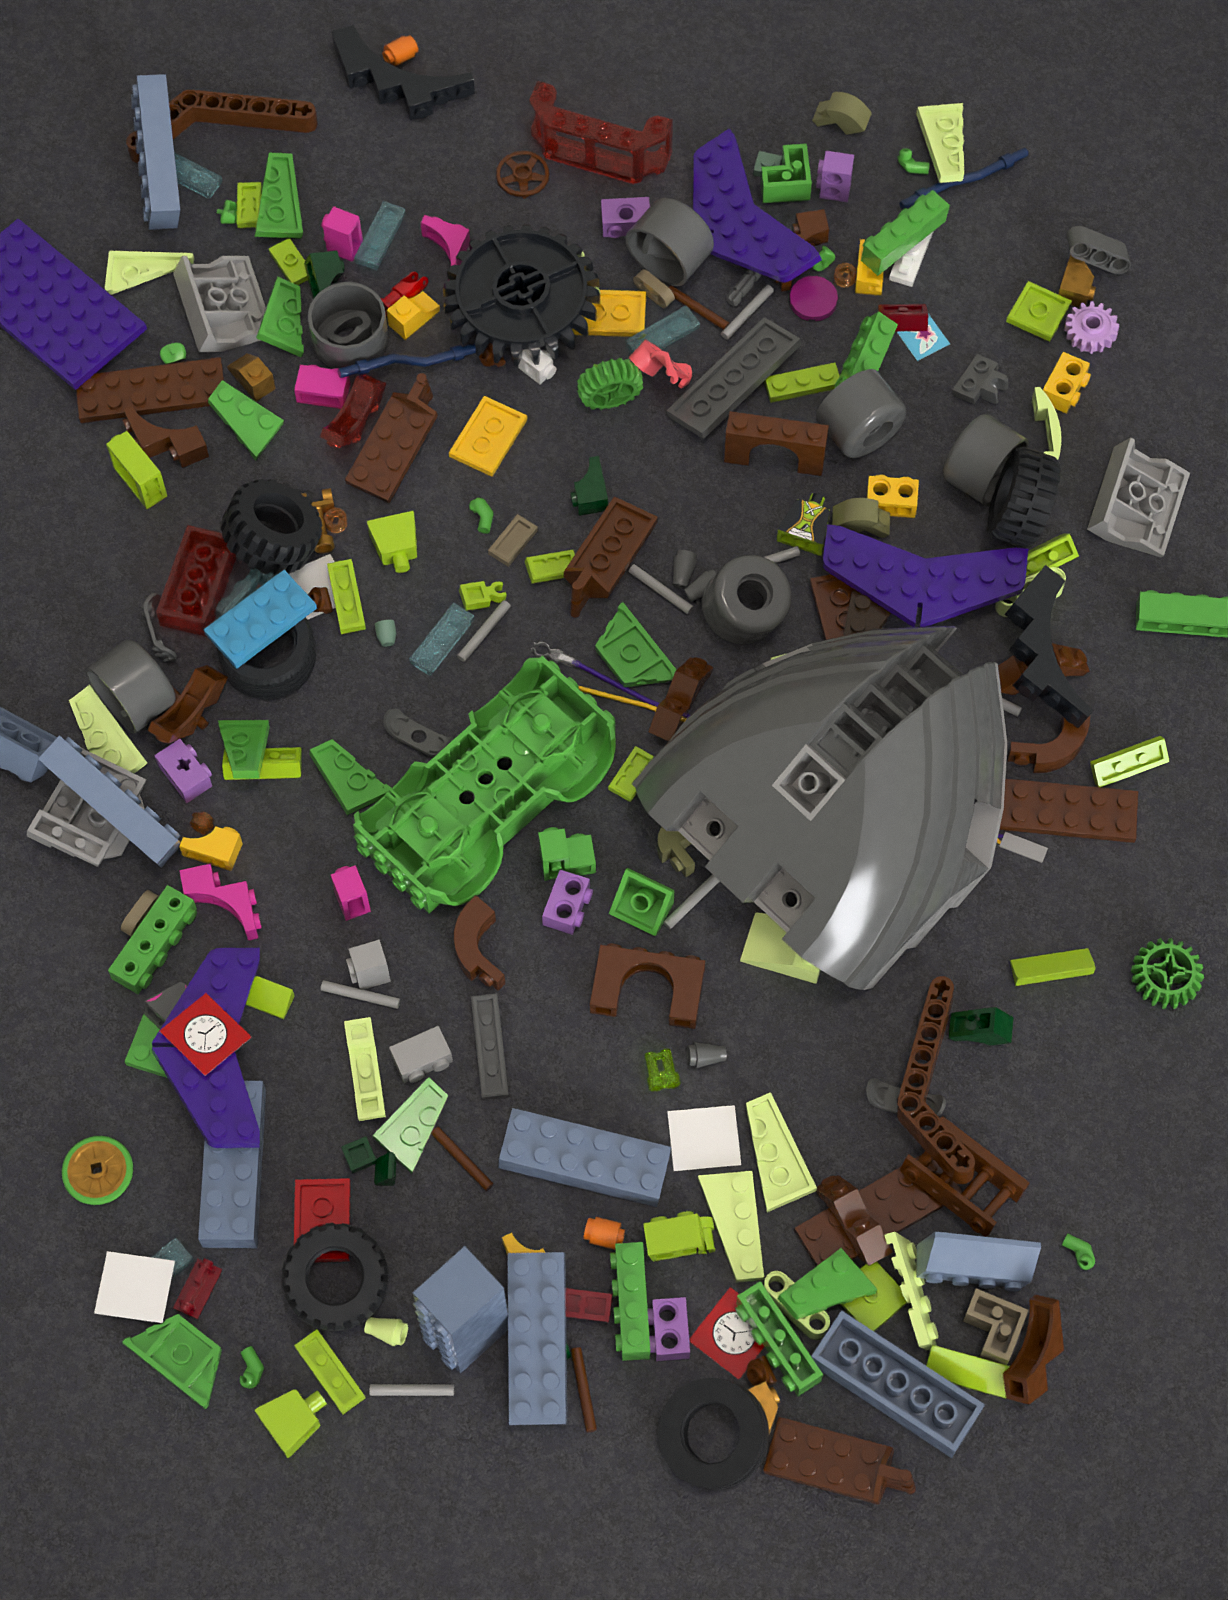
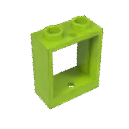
[106,431,167,509]

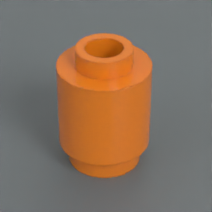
[382,35,418,67]
[583,1217,625,1250]

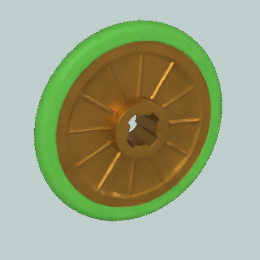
[62,1136,133,1205]

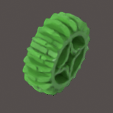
[577,358,643,410]
[1131,938,1204,1009]

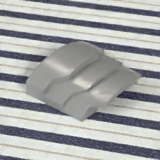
[27,747,146,867]

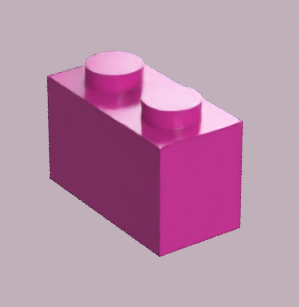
[321,206,363,262]
[294,365,350,409]
[331,865,371,921]

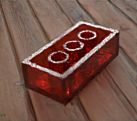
[156,525,236,637]

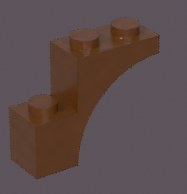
[774,209,829,292]
[122,405,209,468]
[998,643,1090,695]
[649,657,714,741]
[148,665,228,743]
[816,1175,892,1266]
[1003,1295,1064,1405]

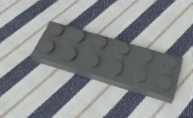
[667,317,802,439]

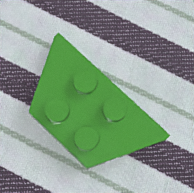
[595,602,676,688]
[122,1314,222,1409]

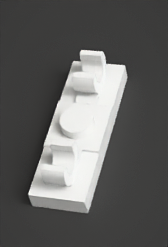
[889,232,933,287]

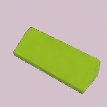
[1026,533,1079,577]
[222,747,302,780]
[1010,948,1096,986]
[246,976,295,1019]
[926,1345,1010,1399]

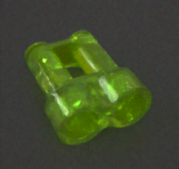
[645,1049,681,1091]

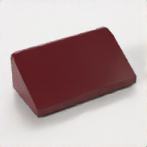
[878,304,929,332]

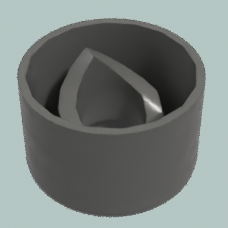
[626,197,714,286]
[308,282,388,369]
[816,369,907,458]
[943,414,1029,506]
[702,555,792,644]
[85,640,176,734]

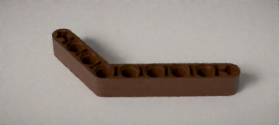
[126,89,318,163]
[897,976,975,1184]

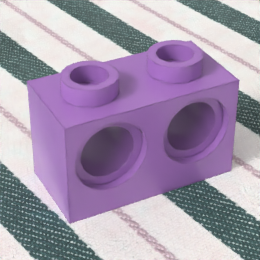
[816,151,854,202]
[542,870,593,935]
[648,1297,690,1361]

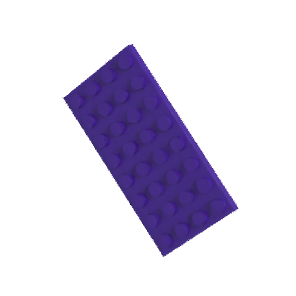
[0,219,147,390]

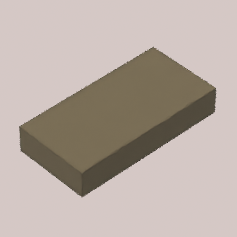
[488,514,538,567]

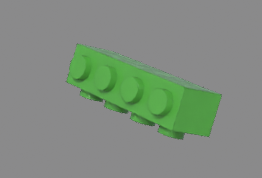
[861,190,950,276]
[834,311,898,389]
[1136,590,1228,638]
[108,885,197,994]
[610,1242,650,1361]
[735,1281,823,1396]

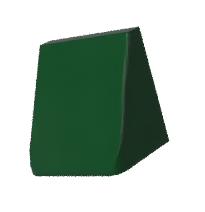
[374,1152,397,1186]

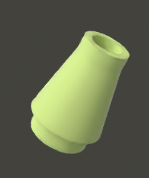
[364,1317,408,1346]

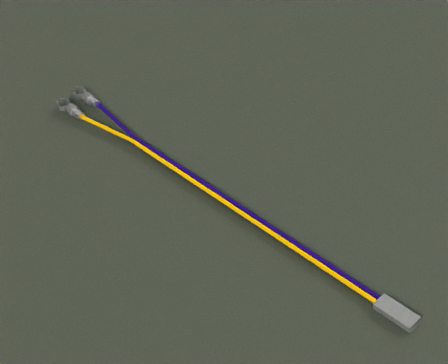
[531,642,1048,863]

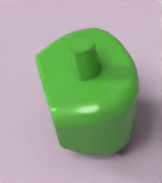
[217,200,237,224]
[812,246,835,272]
[160,343,186,364]

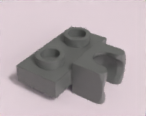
[953,354,1009,404]

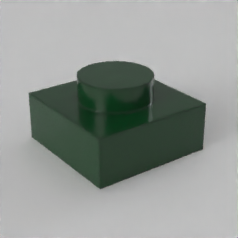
[341,1136,377,1174]

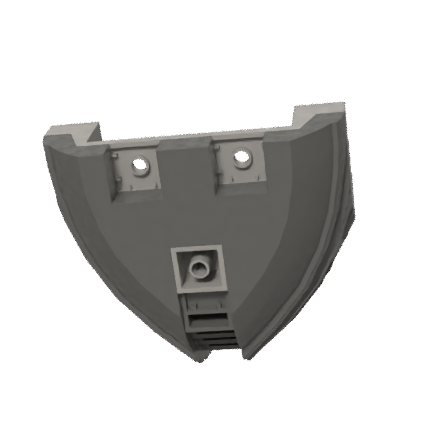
[632,626,1007,990]

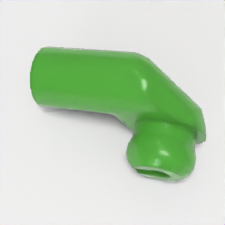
[898,148,929,175]
[469,498,494,534]
[1062,1233,1095,1270]
[239,1346,264,1389]

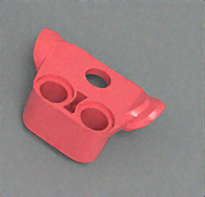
[629,339,692,388]

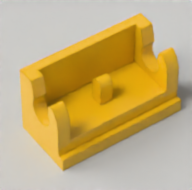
[855,239,884,295]

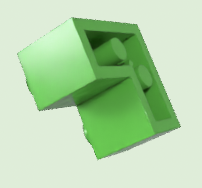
[760,144,812,203]
[538,827,596,881]

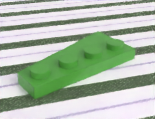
[254,153,303,238]

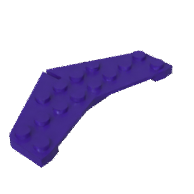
[693,129,822,282]
[822,524,1028,627]
[152,948,260,1148]

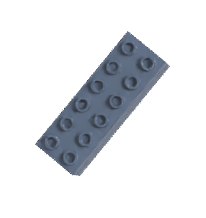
[413,1246,508,1373]

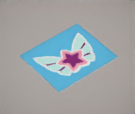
[897,314,950,361]

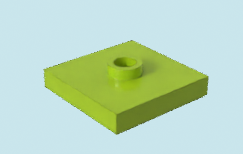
[1006,281,1072,342]
[840,1262,907,1332]

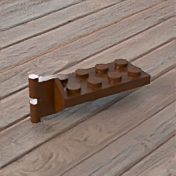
[345,373,438,504]
[564,496,658,618]
[763,1417,916,1505]

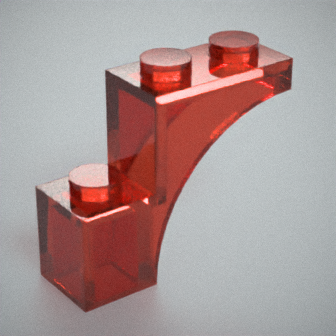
[320,374,387,448]

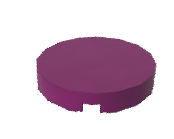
[790,276,838,321]

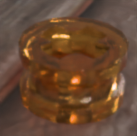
[834,263,856,288]
[324,508,348,533]

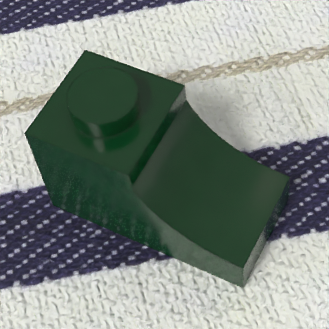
[304,250,344,299]
[570,456,608,516]
[949,1007,1014,1045]

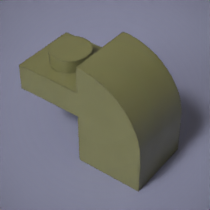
[812,92,872,135]
[832,498,890,538]
[657,827,695,877]

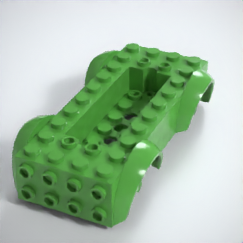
[353,656,616,914]

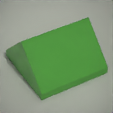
[609,868,674,936]

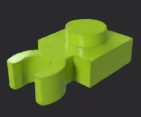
[459,581,506,611]

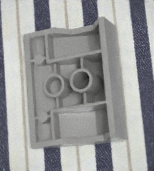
[173,256,266,352]
[1087,437,1190,557]

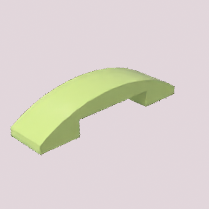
[1032,387,1061,460]
[344,1017,386,1121]

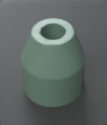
[375,620,397,647]

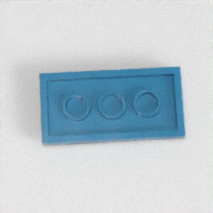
[204,570,317,669]

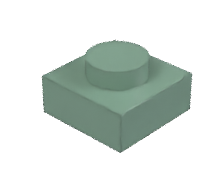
[753,151,782,177]

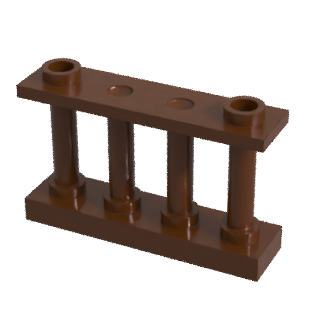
[899,1116,1030,1237]

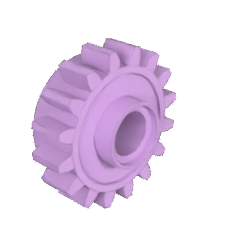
[1064,301,1119,354]

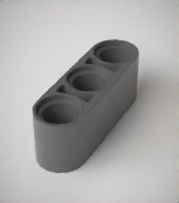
[1066,226,1131,274]

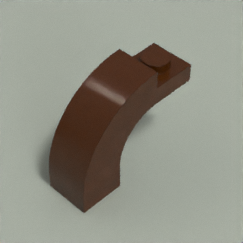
[1008,716,1090,773]
[454,895,505,991]

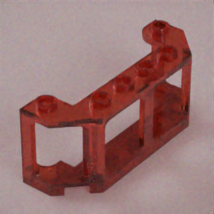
[529,81,673,184]

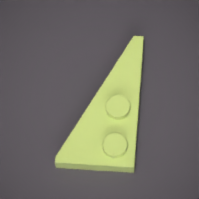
[105,251,194,295]

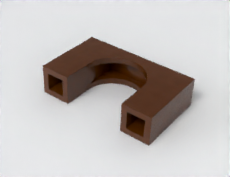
[724,411,829,476]
[590,943,705,1029]

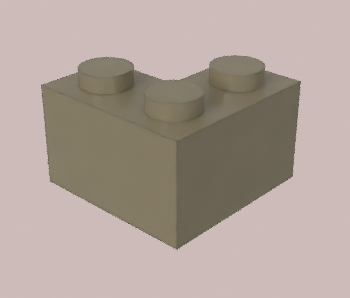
[963,1288,1028,1365]

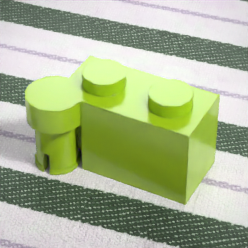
[643,1211,716,1262]

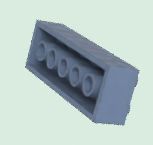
[131,74,180,229]
[38,736,181,868]
[198,1081,266,1248]
[498,1108,671,1207]
[508,1252,567,1425]
[811,1311,985,1458]

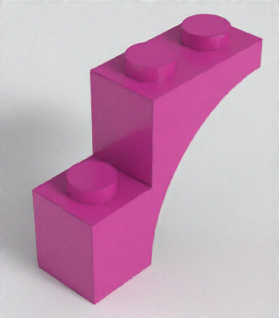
[421,215,470,281]
[179,864,262,940]

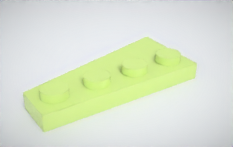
[916,103,964,183]
[69,685,148,773]
[746,1092,817,1212]
[698,1171,764,1282]
[885,1232,938,1350]

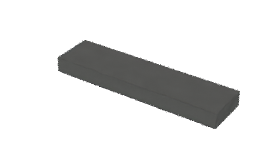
[471,993,509,1100]

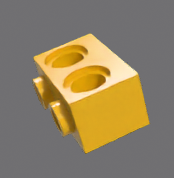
[1043,352,1091,414]
[867,475,919,518]

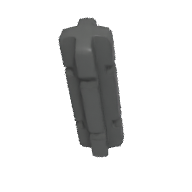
[726,269,761,307]

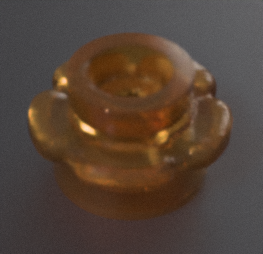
[190,811,214,835]

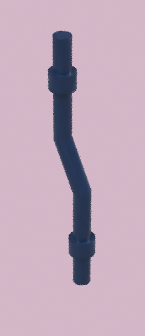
[899,147,1029,210]
[338,343,476,378]

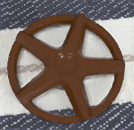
[496,151,549,198]

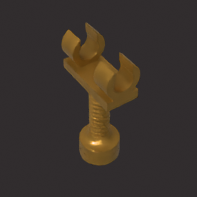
[302,488,335,553]

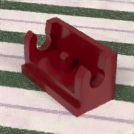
[566,1288,613,1322]

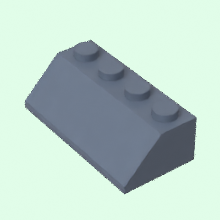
[0,707,57,782]
[916,1231,1041,1291]

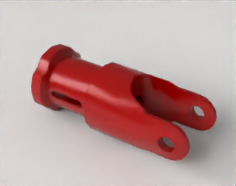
[381,271,429,316]

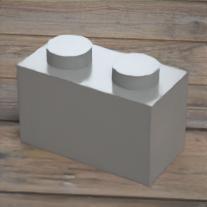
[346,940,391,990]
[389,1026,453,1083]

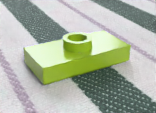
[237,182,262,228]
[269,238,308,285]
[524,550,575,583]
[608,746,654,802]

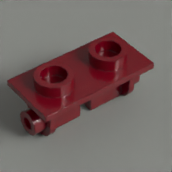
[173,1258,223,1319]

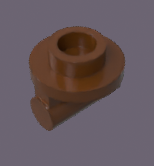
[479,343,506,367]
[308,587,333,614]
[747,1356,777,1386]

